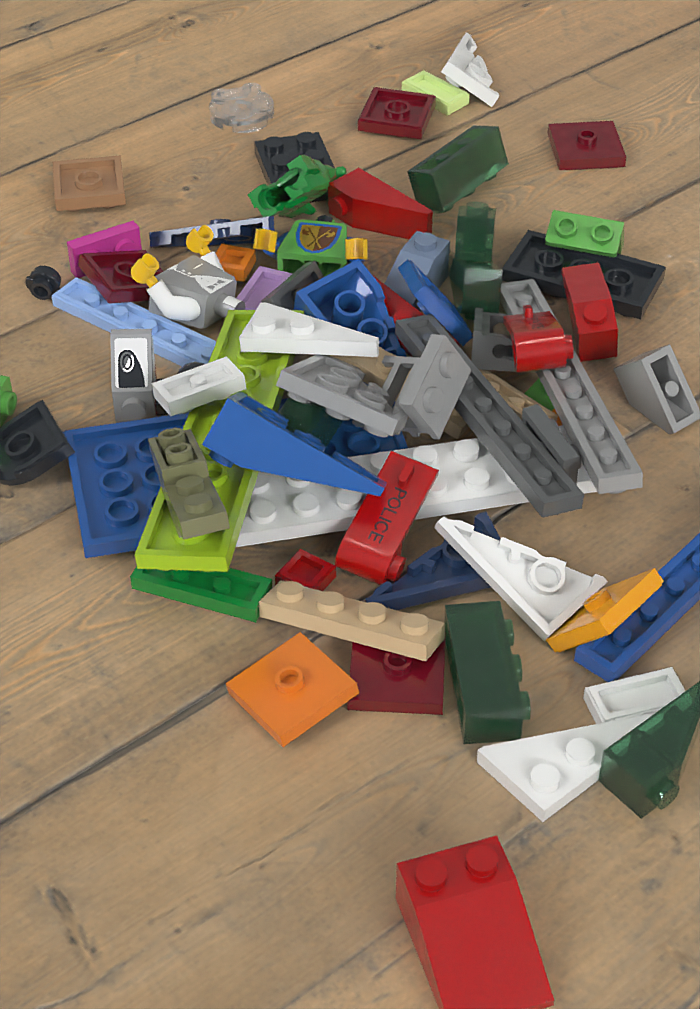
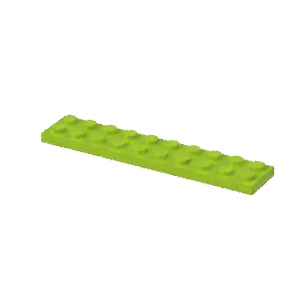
[134,310,304,572]

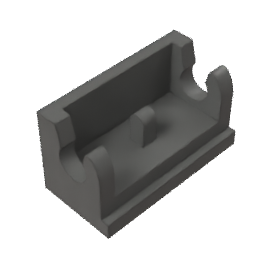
[471,308,515,372]

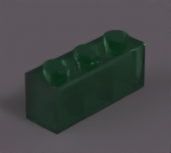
[407,125,509,214]
[444,601,531,745]

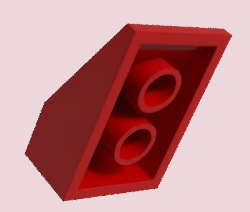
[396,835,554,1009]

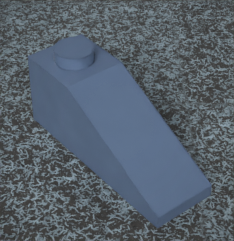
[384,231,450,312]

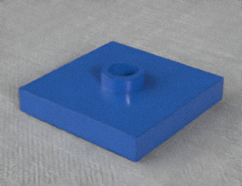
[398,259,473,346]

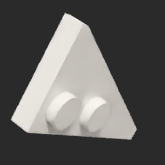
[441,32,500,107]
[239,302,379,357]
[434,516,608,642]
[477,712,665,822]

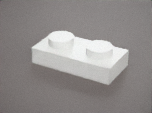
[151,356,246,416]

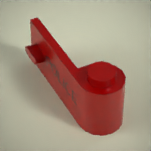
[503,305,574,372]
[335,451,439,585]

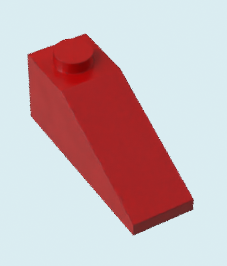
[328,168,433,239]
[562,263,618,362]

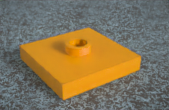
[545,568,664,652]

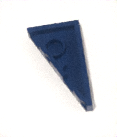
[149,216,275,248]
[365,511,501,610]

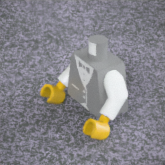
[131,225,245,329]

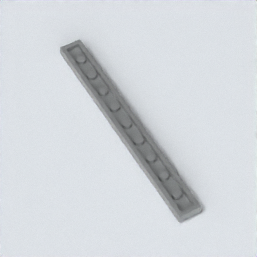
[497,279,643,494]

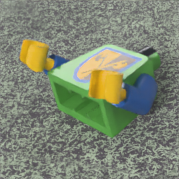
[253,215,368,277]

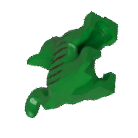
[247,155,347,218]

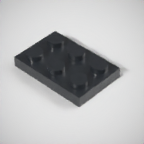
[254,132,335,203]

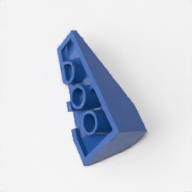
[294,259,407,407]
[202,391,387,496]

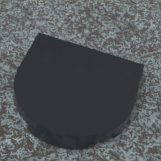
[0,400,75,486]

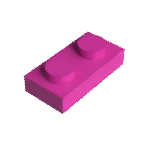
[67,220,142,278]

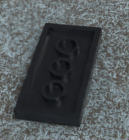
[501,230,666,320]

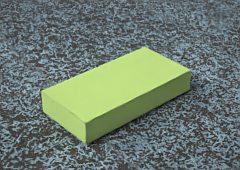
[401,70,470,116]

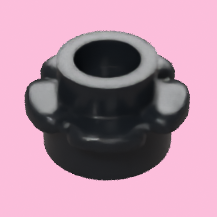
[25,266,61,300]

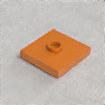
[225,632,359,747]

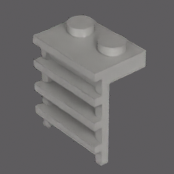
[352,334,471,439]

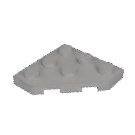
[276,355,408,437]

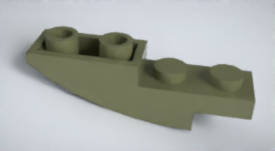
[148,428,230,540]

